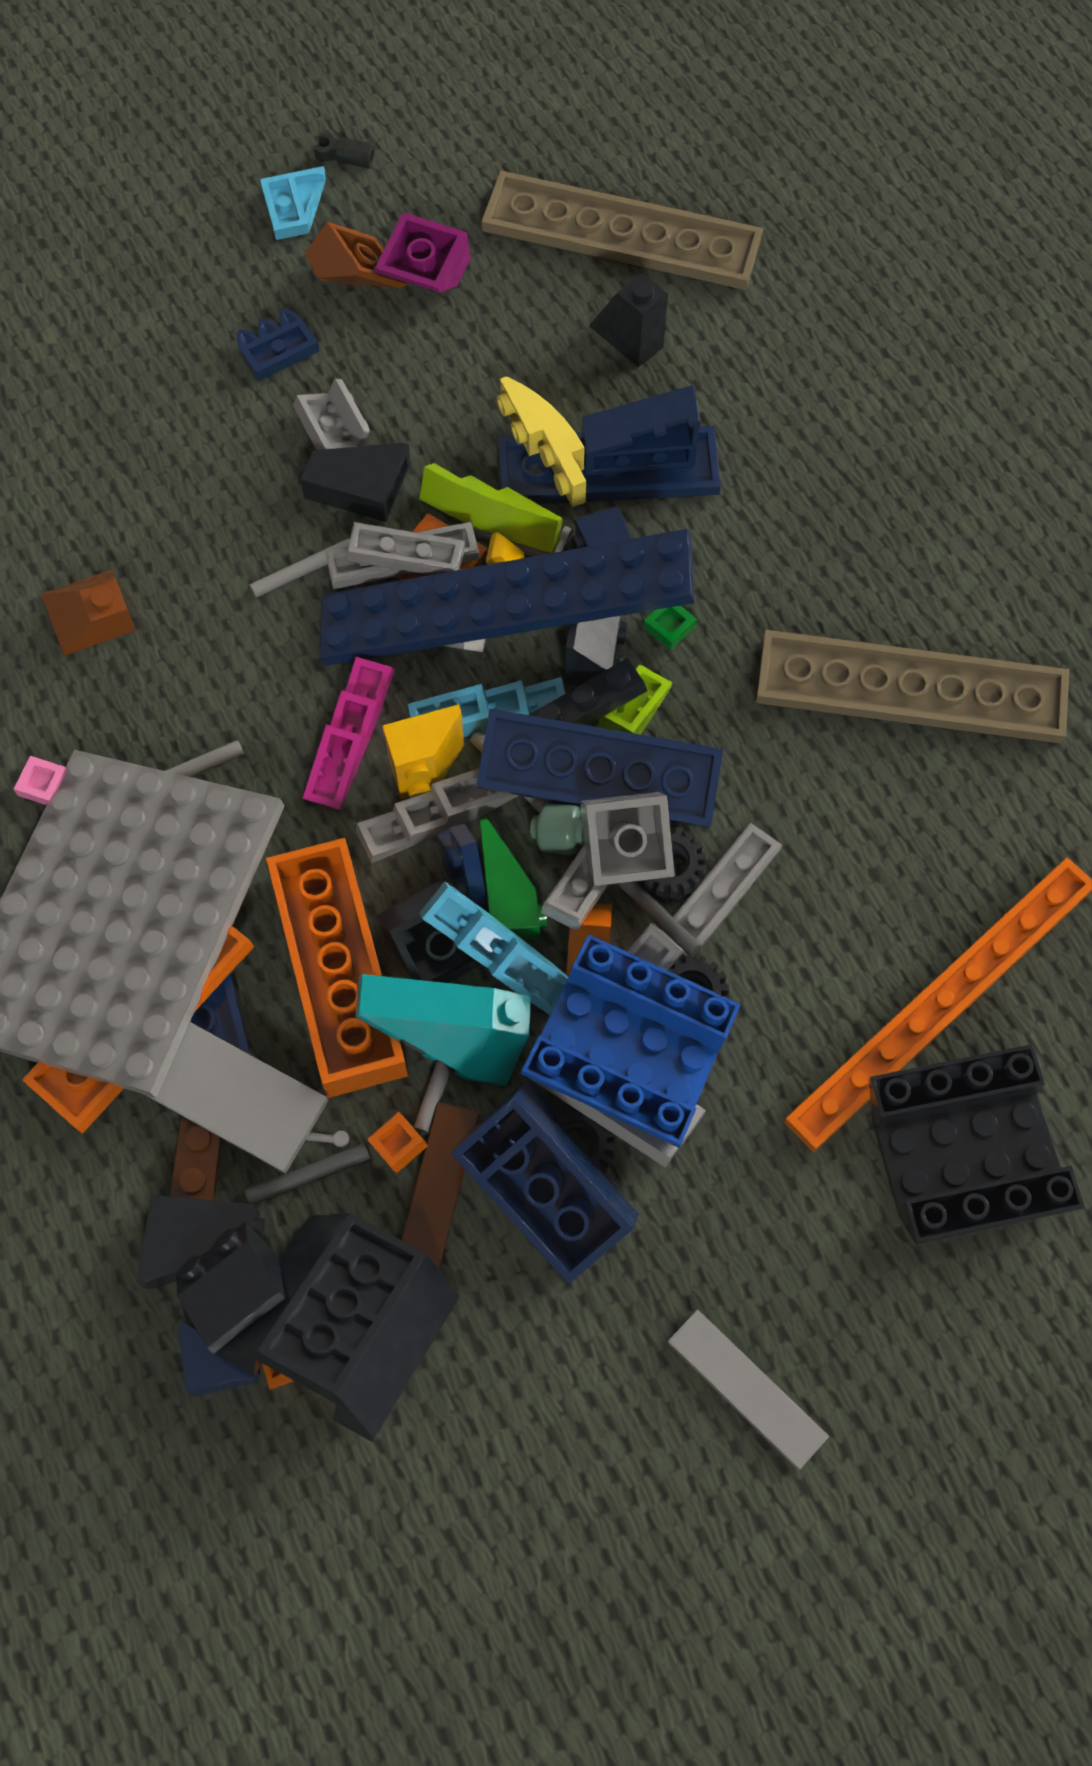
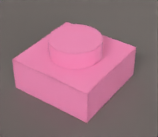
[14,756,67,805]

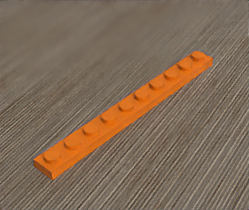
[784,857,1092,1153]

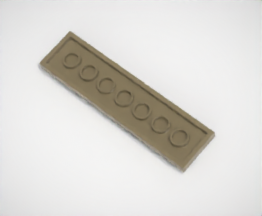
[481,171,763,290]
[756,630,1069,744]

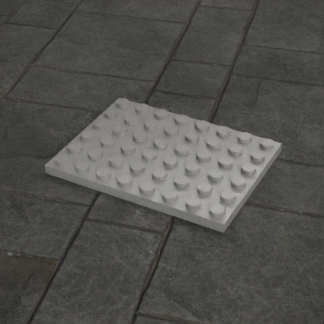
[0,750,285,1098]

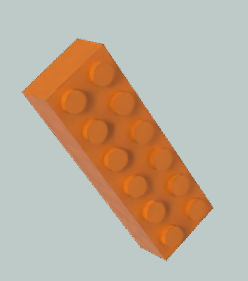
[266,838,408,1098]

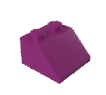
[375,212,471,293]

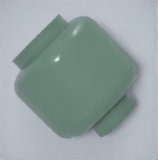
[530,803,584,856]

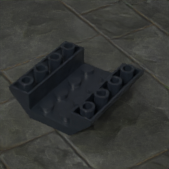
[869,1044,1085,1244]
[215,1213,459,1442]

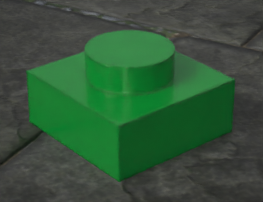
[643,606,697,650]

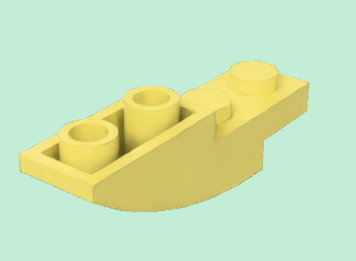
[497,376,586,507]

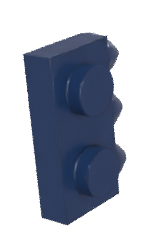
[237,309,319,381]

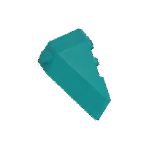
[355,974,531,1086]

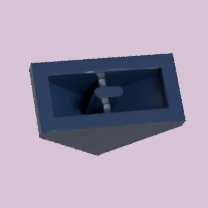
[178,1322,261,1397]

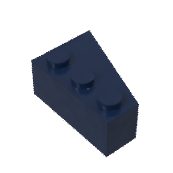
[581,385,700,475]

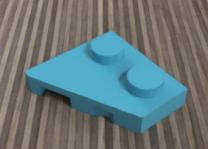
[260,166,326,240]

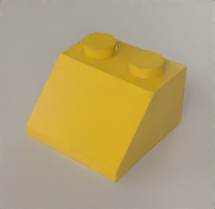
[382,704,464,799]

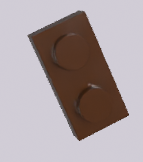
[170,1119,222,1201]

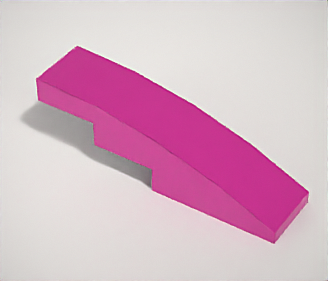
[303,657,395,811]

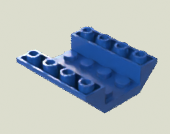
[521,934,741,1148]

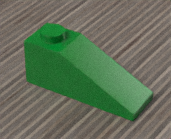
[480,819,547,941]

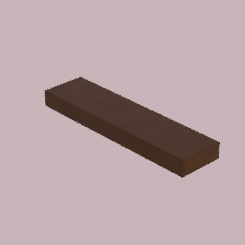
[402,1103,479,1270]

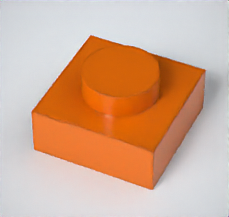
[367,1112,429,1174]

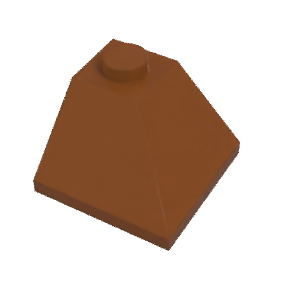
[304,222,407,288]
[41,570,135,656]

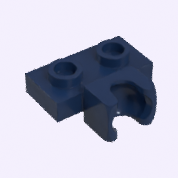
[437,823,489,911]

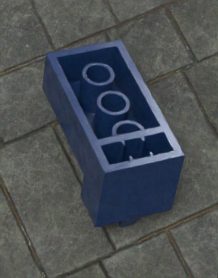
[451,1079,639,1284]

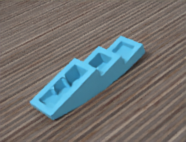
[408,677,566,737]
[419,882,568,1015]

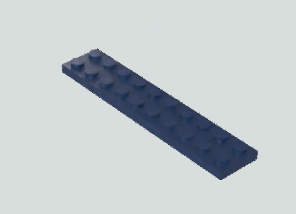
[319,529,694,666]

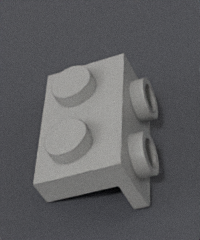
[293,379,369,450]

